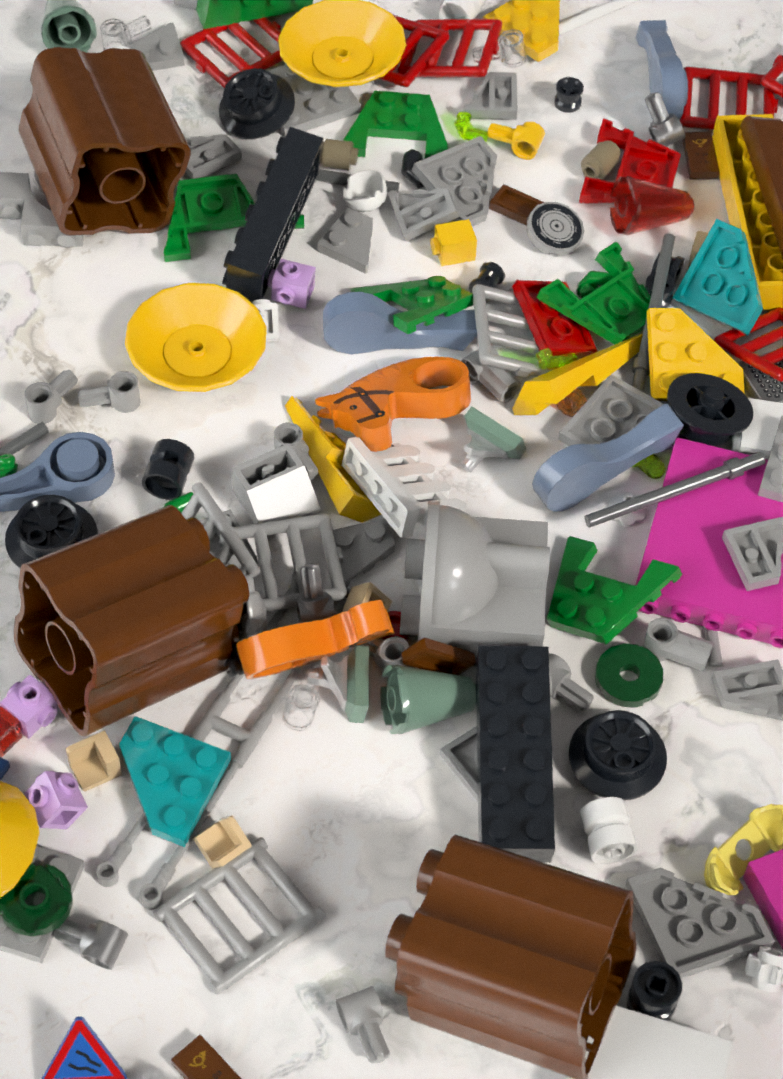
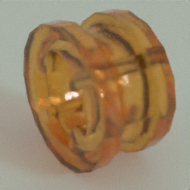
[556,388,587,417]

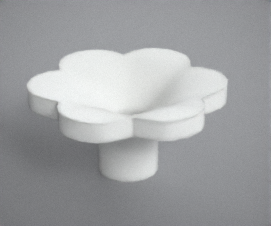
[608,492,646,528]

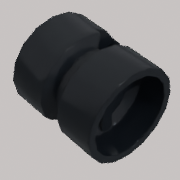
[142,439,194,500]
[626,961,682,1021]

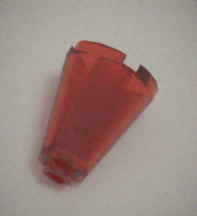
[610,176,694,235]

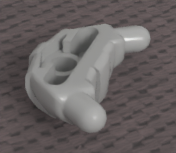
[236,575,267,642]

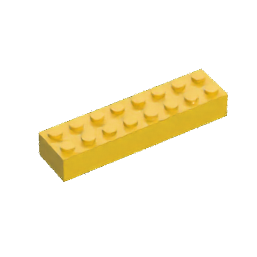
[712,114,783,310]

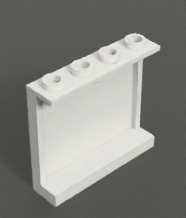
[585,1006,733,1079]

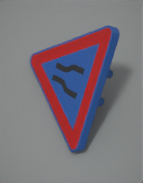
[41,1016,127,1079]

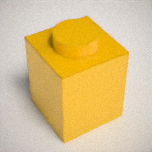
[430,219,477,266]

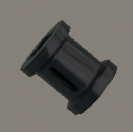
[469,262,505,302]

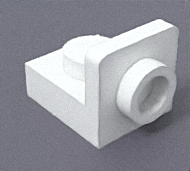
[252,299,279,342]

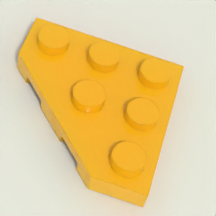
[483,0,560,62]
[647,308,745,401]

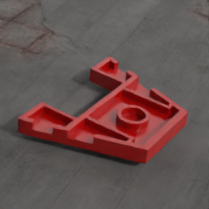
[579,118,681,203]

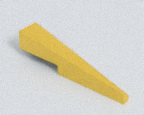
[512,334,643,415]
[285,396,382,523]

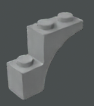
[0,172,84,248]

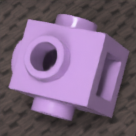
[268,259,316,309]
[0,674,58,739]
[24,771,88,829]

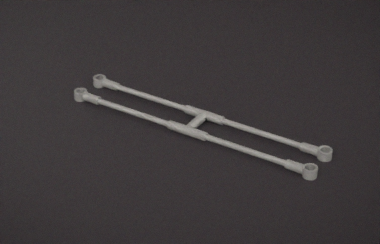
[96,571,351,910]

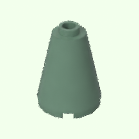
[41,0,97,52]
[380,665,476,734]

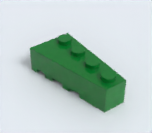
[196,0,313,29]

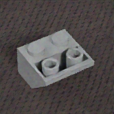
[231,443,321,536]

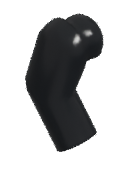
[401,149,424,189]

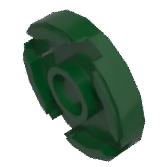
[595,643,663,708]
[0,863,73,937]

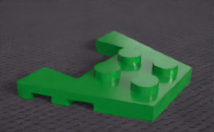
[343,90,449,158]
[164,173,254,262]
[537,242,651,345]
[351,276,473,334]
[547,536,682,645]

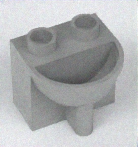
[400,500,550,667]

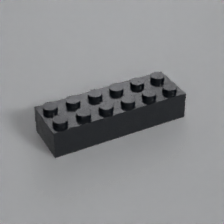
[222,127,324,303]
[476,646,555,863]

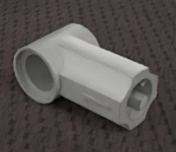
[461,345,521,403]
[643,618,714,672]

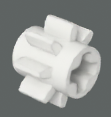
[745,946,783,993]

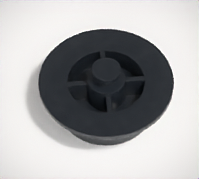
[219,68,295,139]
[667,373,754,445]
[5,495,98,568]
[568,710,667,801]

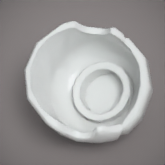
[343,170,387,213]

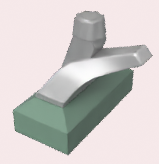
[461,406,527,473]
[307,645,369,723]

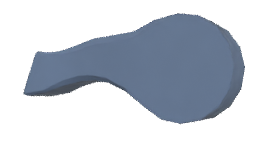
[636,20,688,119]
[323,292,477,355]
[532,403,684,512]
[0,432,115,512]

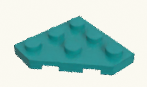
[672,219,763,335]
[119,716,231,847]

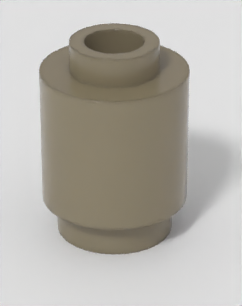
[320,139,358,171]
[581,140,621,180]

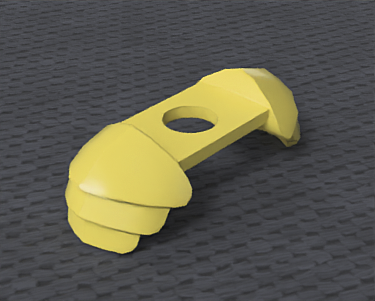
[704,804,783,895]

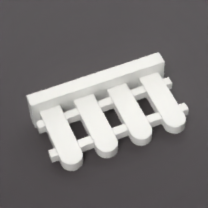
[342,437,467,538]

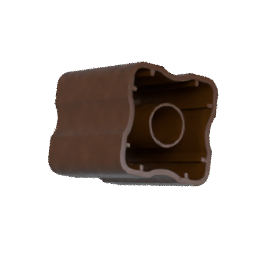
[18,47,191,235]
[14,505,249,736]
[385,834,636,1079]

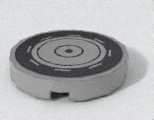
[526,202,584,256]

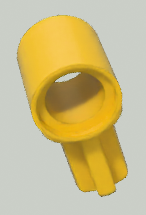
[487,122,545,160]

